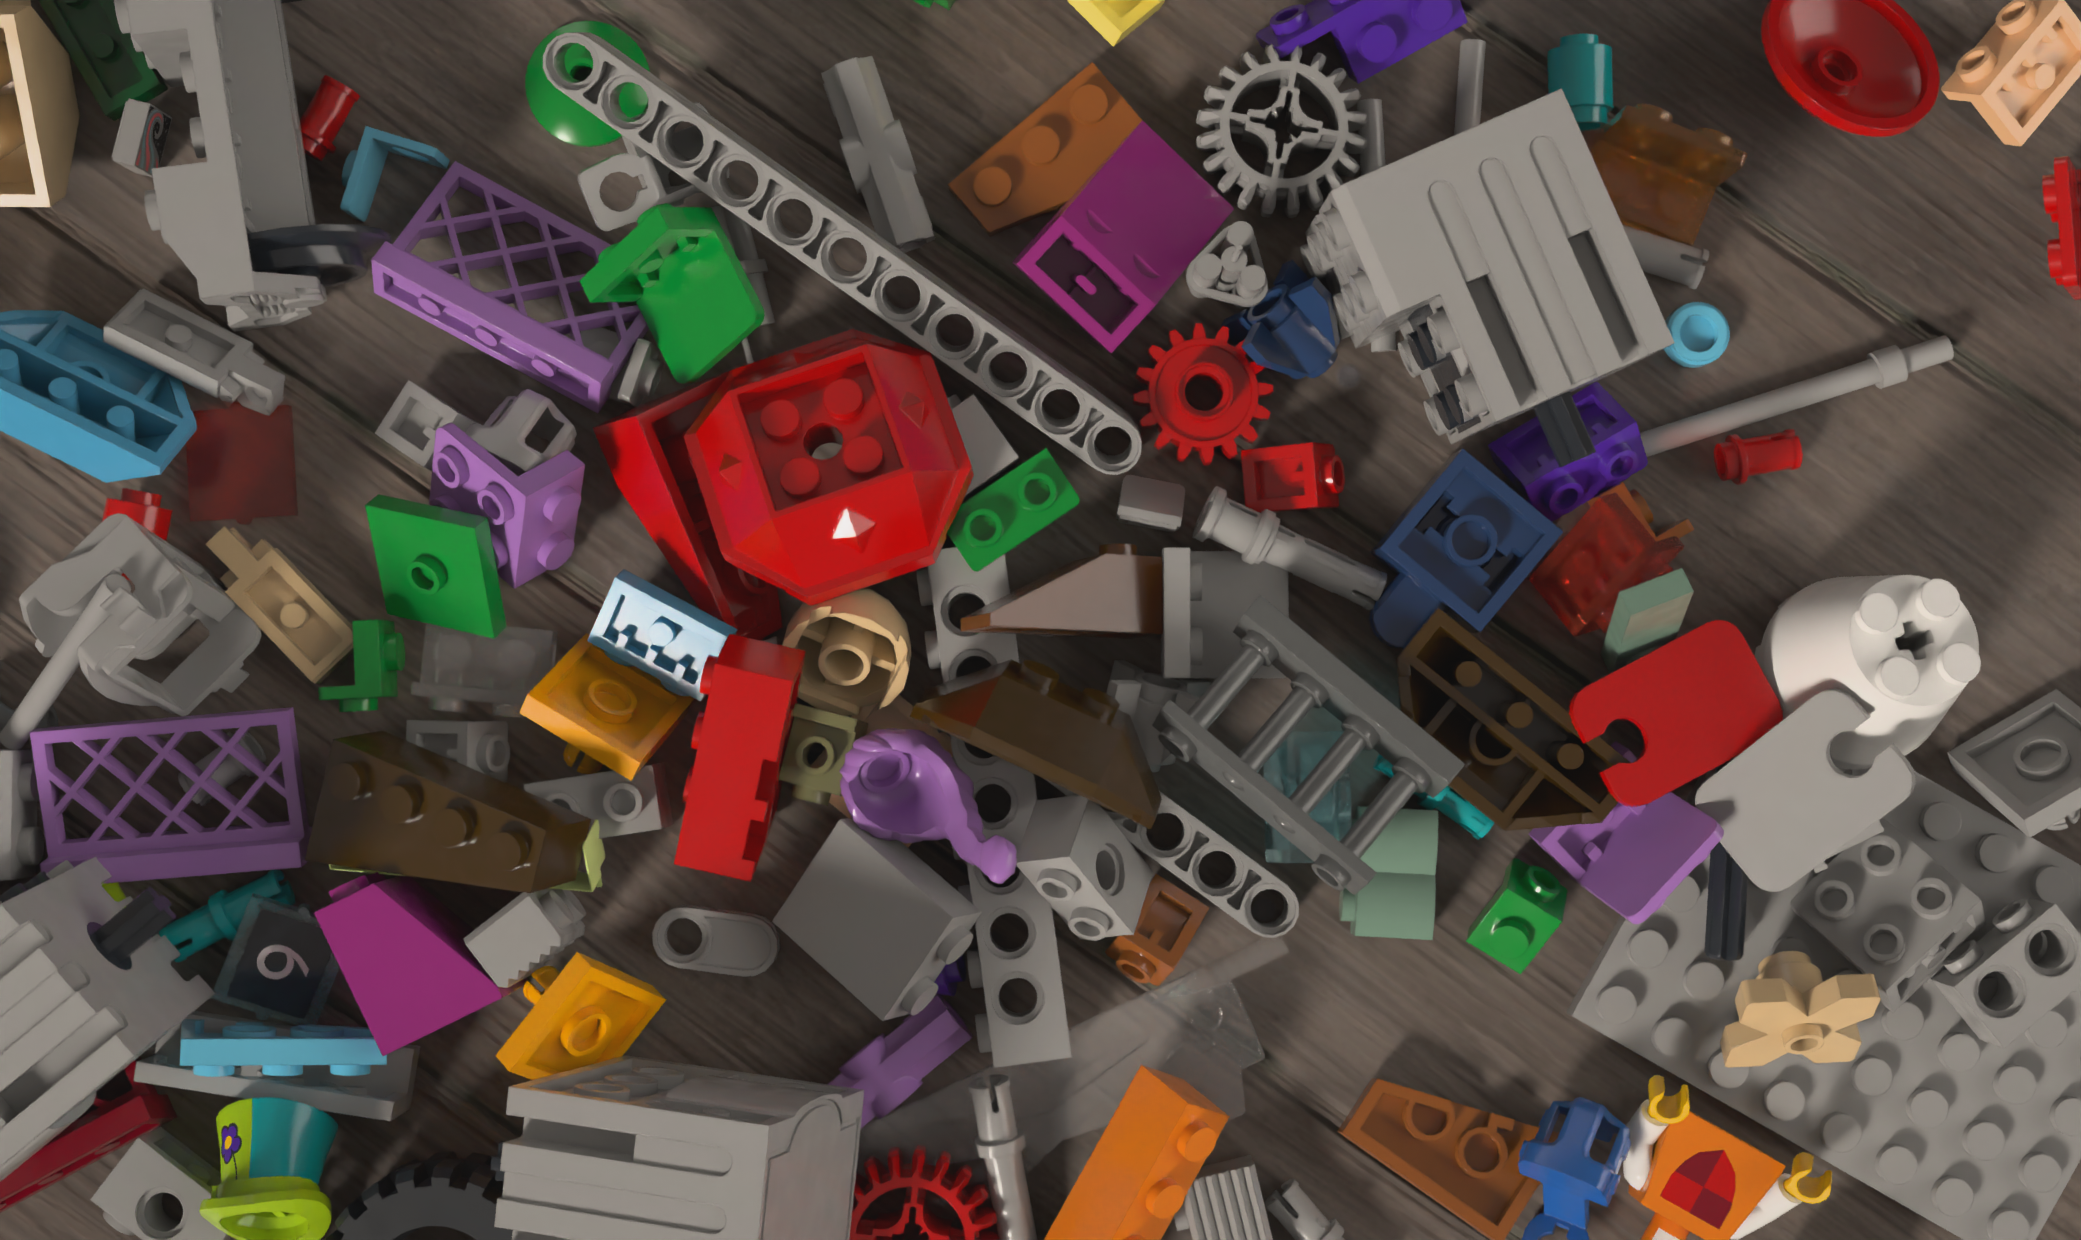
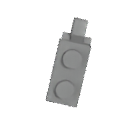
[103,288,285,416]

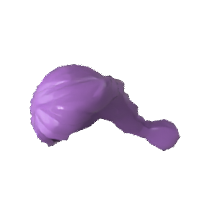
[839,728,1017,884]

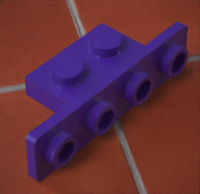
[1256,0,1468,84]

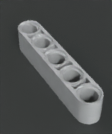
[1045,779,1299,938]

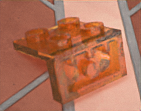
[1590,103,1748,246]

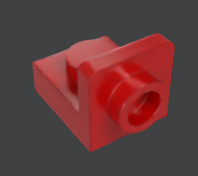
[1241,442,1345,513]

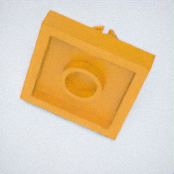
[519,633,694,781]
[495,952,666,1080]

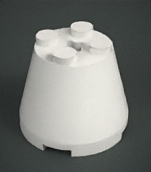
[1755,575,1981,770]

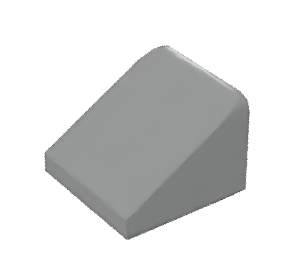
[1115,475,1185,533]

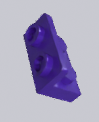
[1488,381,1648,522]

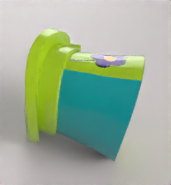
[199,1097,338,1240]

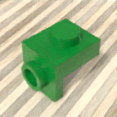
[318,619,405,712]
[1466,858,1568,974]

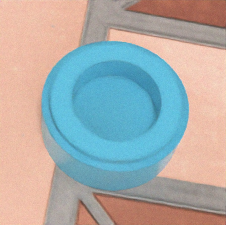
[1664,302,1730,368]

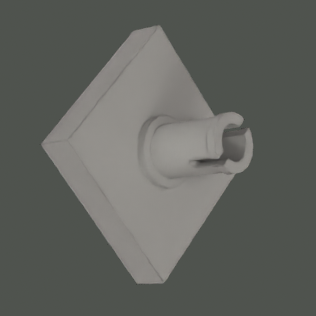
[1947,689,2081,838]

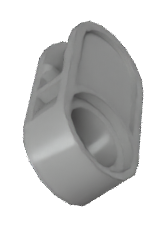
[652,905,781,977]

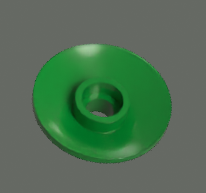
[525,21,651,147]

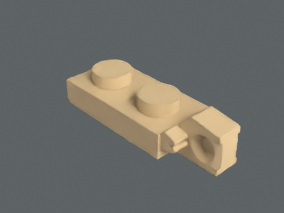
[206,526,354,684]

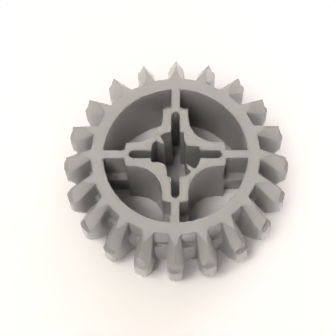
[1196,44,1368,218]

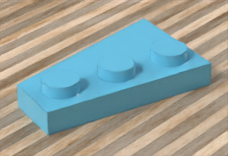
[180,1019,387,1077]

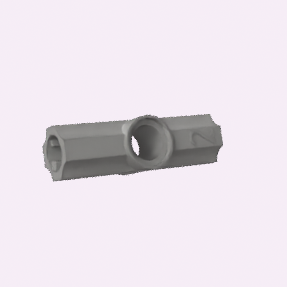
[821,56,935,253]

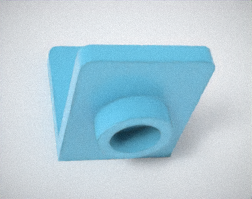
[340,126,450,222]

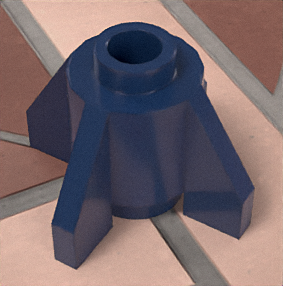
[1220,259,1340,379]

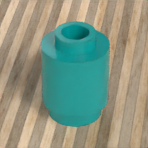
[1547,34,1614,131]

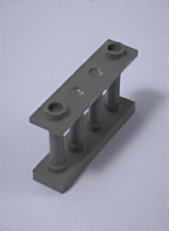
[1152,595,1465,895]

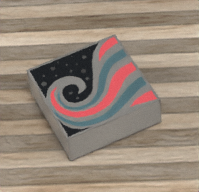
[112,98,172,177]

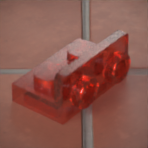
[1529,493,1685,637]

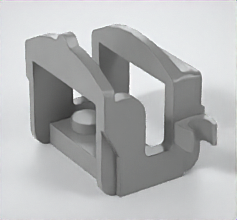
[19,513,261,716]

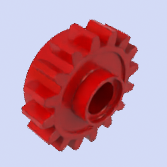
[1132,323,1274,465]

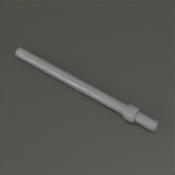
[1640,335,1954,457]

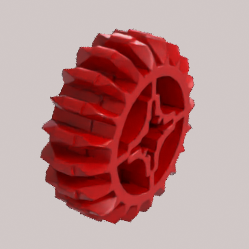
[850,1145,999,1240]

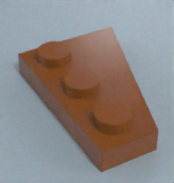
[948,62,1142,237]
[1337,1078,1559,1240]

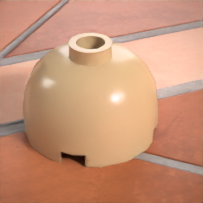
[783,588,912,716]

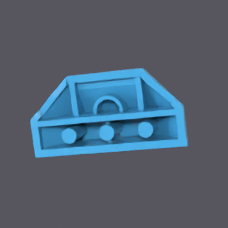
[0,310,197,483]

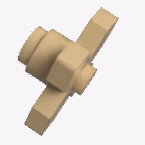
[1720,951,1881,1068]

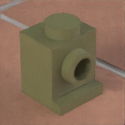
[778,703,868,806]

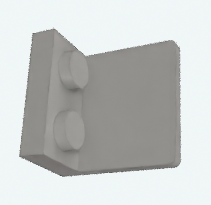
[1161,548,1289,678]
[1790,817,1986,1013]

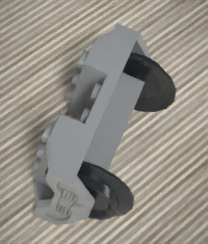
[114,0,392,332]

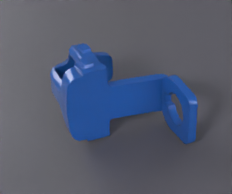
[1518,1097,1631,1240]

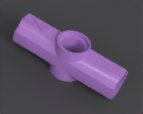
[828,994,973,1128]

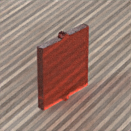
[186,402,298,525]

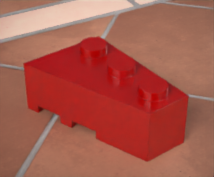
[674,634,806,882]

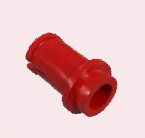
[300,75,360,162]
[1714,429,1803,485]

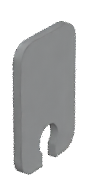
[1695,688,1916,892]

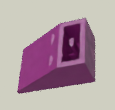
[1012,120,1234,353]

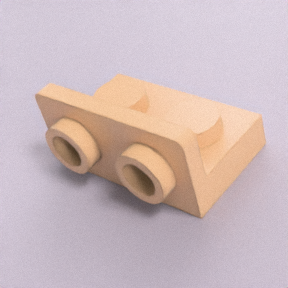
[1941,0,2081,147]

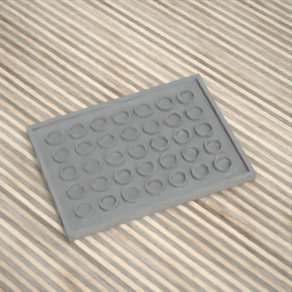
[1566,768,2081,1240]

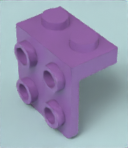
[429,423,585,589]
[1528,741,1724,924]

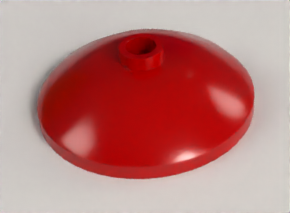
[1761,0,1940,137]

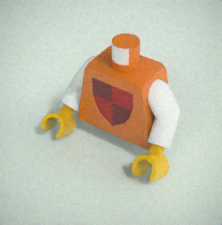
[1623,1075,1832,1240]

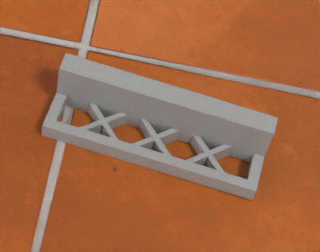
[134,1011,420,1121]

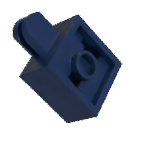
[1368,449,1563,649]

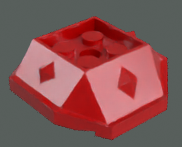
[683,329,974,606]

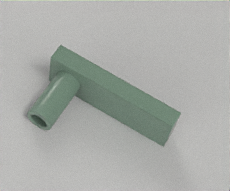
[1600,568,1694,674]

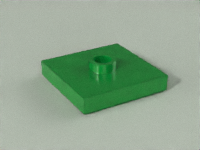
[365,494,507,639]

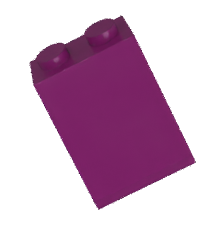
[314,872,529,1056]

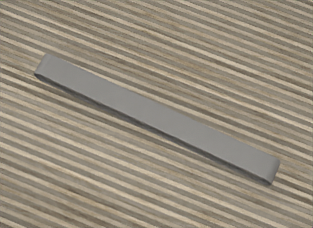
[543,32,1142,475]

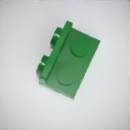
[947,448,1080,572]

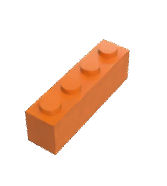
[1044,1065,1230,1240]

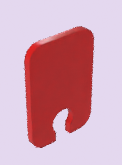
[1569,620,1783,807]

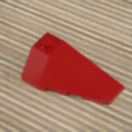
[593,371,783,640]

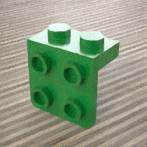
[579,203,765,384]

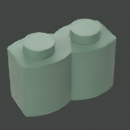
[1339,806,1438,940]

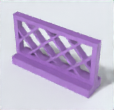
[371,161,649,413]
[30,707,312,884]

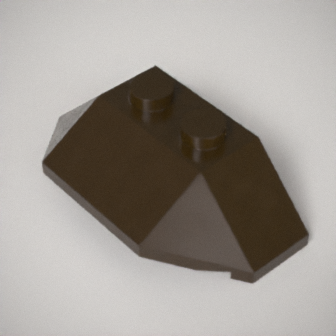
[1396,608,1631,831]
[910,659,1162,829]

